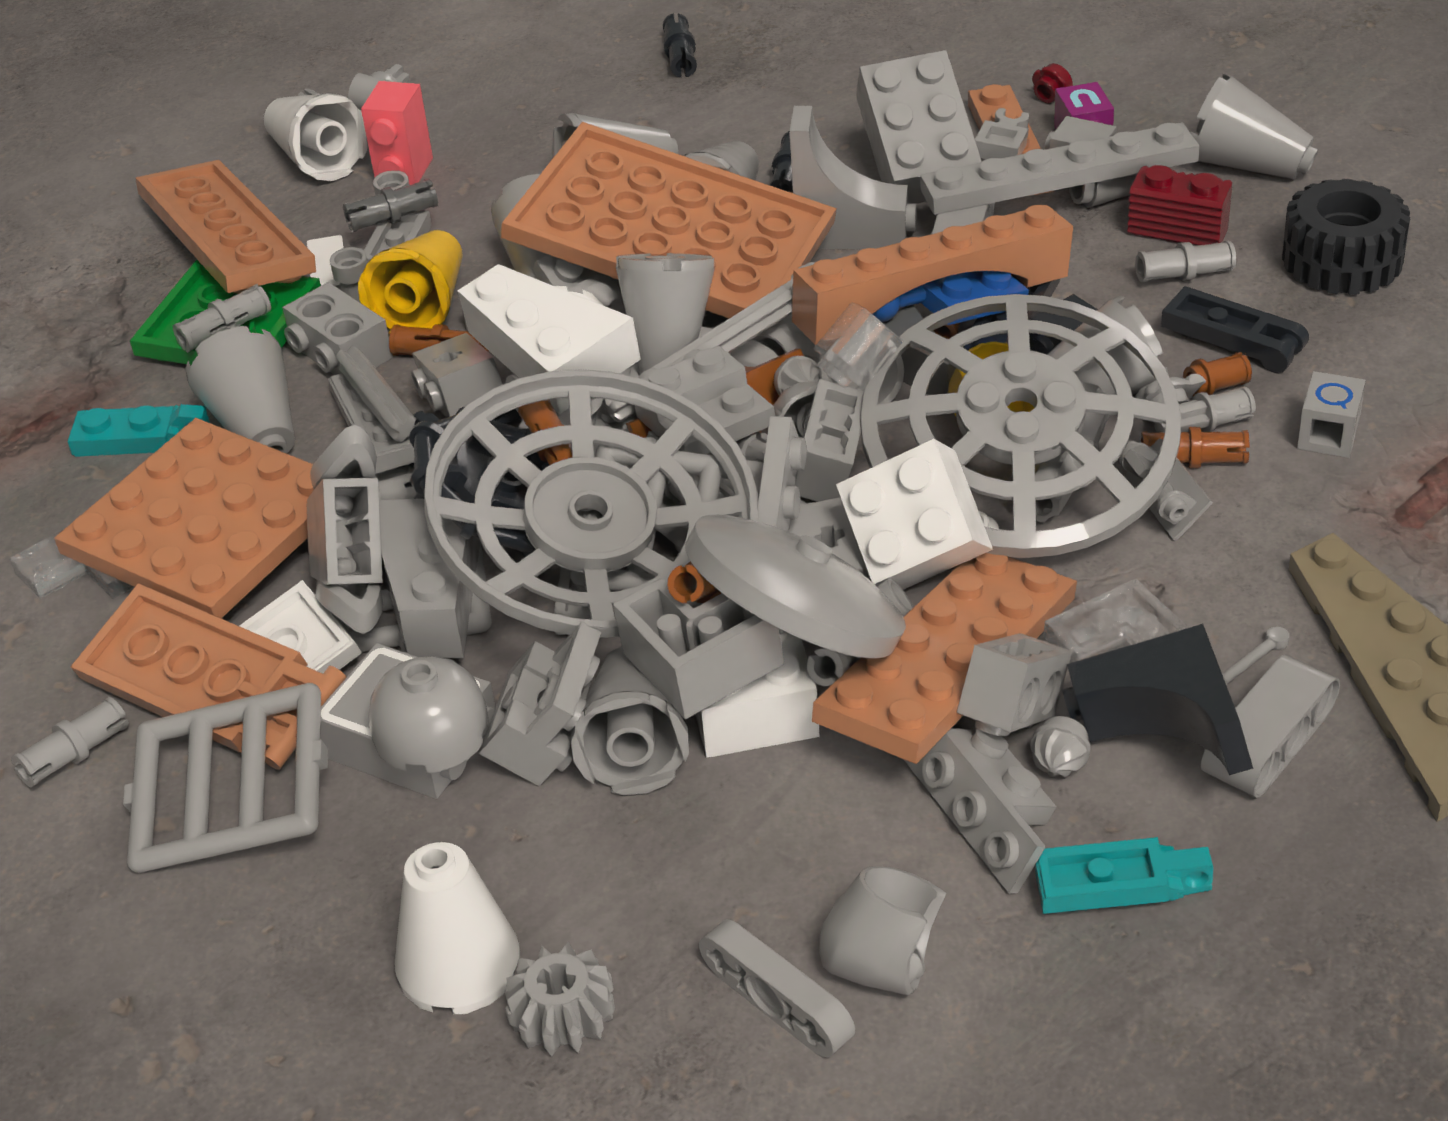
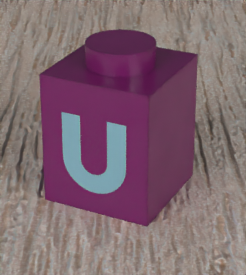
[1054,82,1114,129]

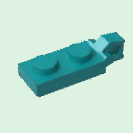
[67,404,210,457]
[1034,837,1214,914]

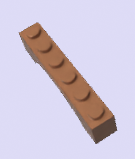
[792,205,1073,345]

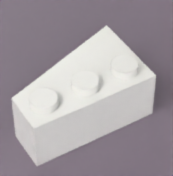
[457,264,641,414]

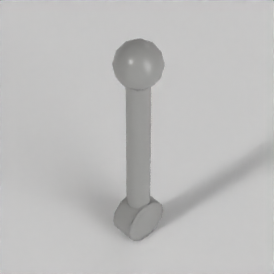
[1222,626,1290,686]

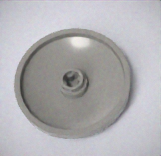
[685,514,906,658]

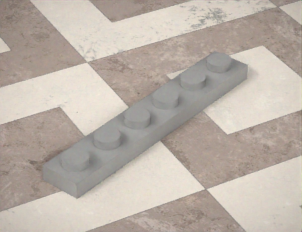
[920,122,1200,215]

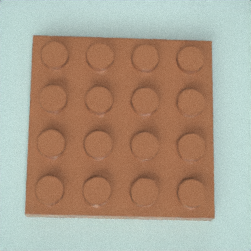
[54,418,313,618]

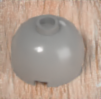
[369,656,489,773]

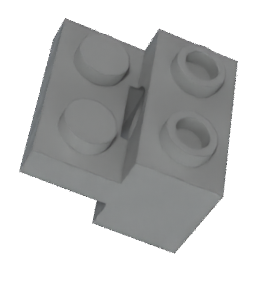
[479,621,601,786]

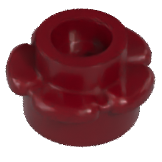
[1032,63,1073,103]

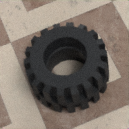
[1282,179,1410,295]

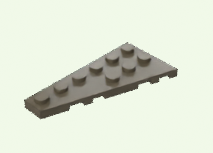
[1289,533,1448,822]

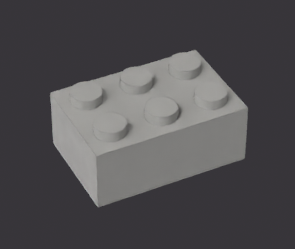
[856,50,982,204]

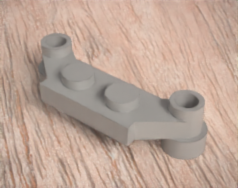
[330,171,432,303]

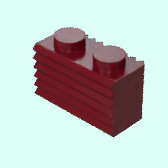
[1127,165,1233,246]

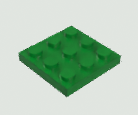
[130,260,321,365]

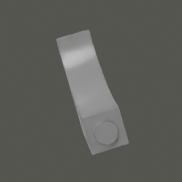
[790,106,917,249]

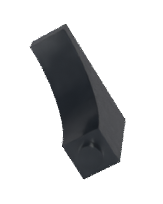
[1062,624,1254,775]

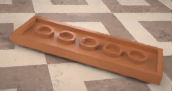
[136,160,316,294]
[812,553,1077,764]

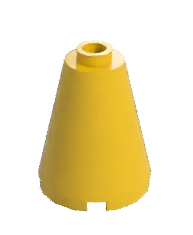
[358,230,463,334]

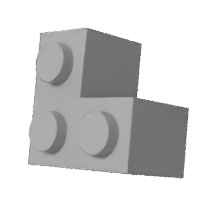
[613,577,784,719]

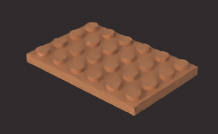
[501,122,837,318]

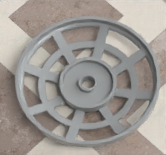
[860,294,1181,558]
[424,370,759,638]

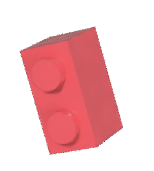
[361,81,433,185]

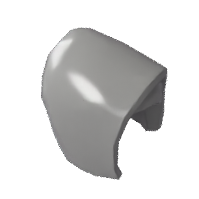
[819,866,946,995]

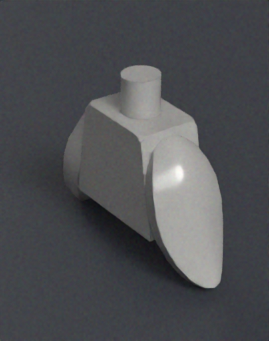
[306,424,384,634]

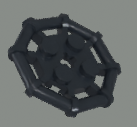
[409,407,550,557]

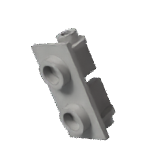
[1120,438,1213,541]

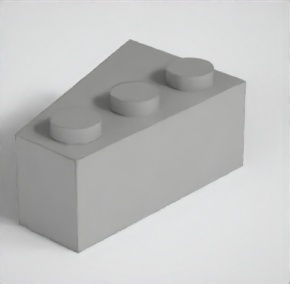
[379,499,480,658]

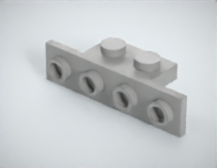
[904,728,1057,894]

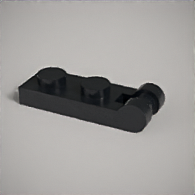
[1161,286,1309,373]

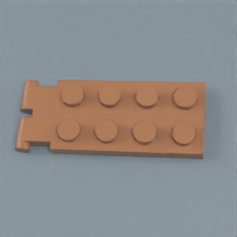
[71,583,346,770]

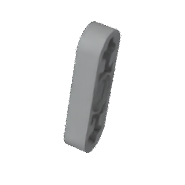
[699,919,855,1058]

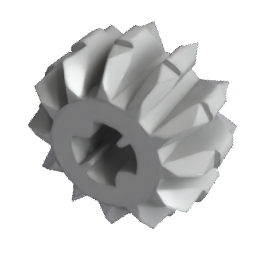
[505,942,615,1057]

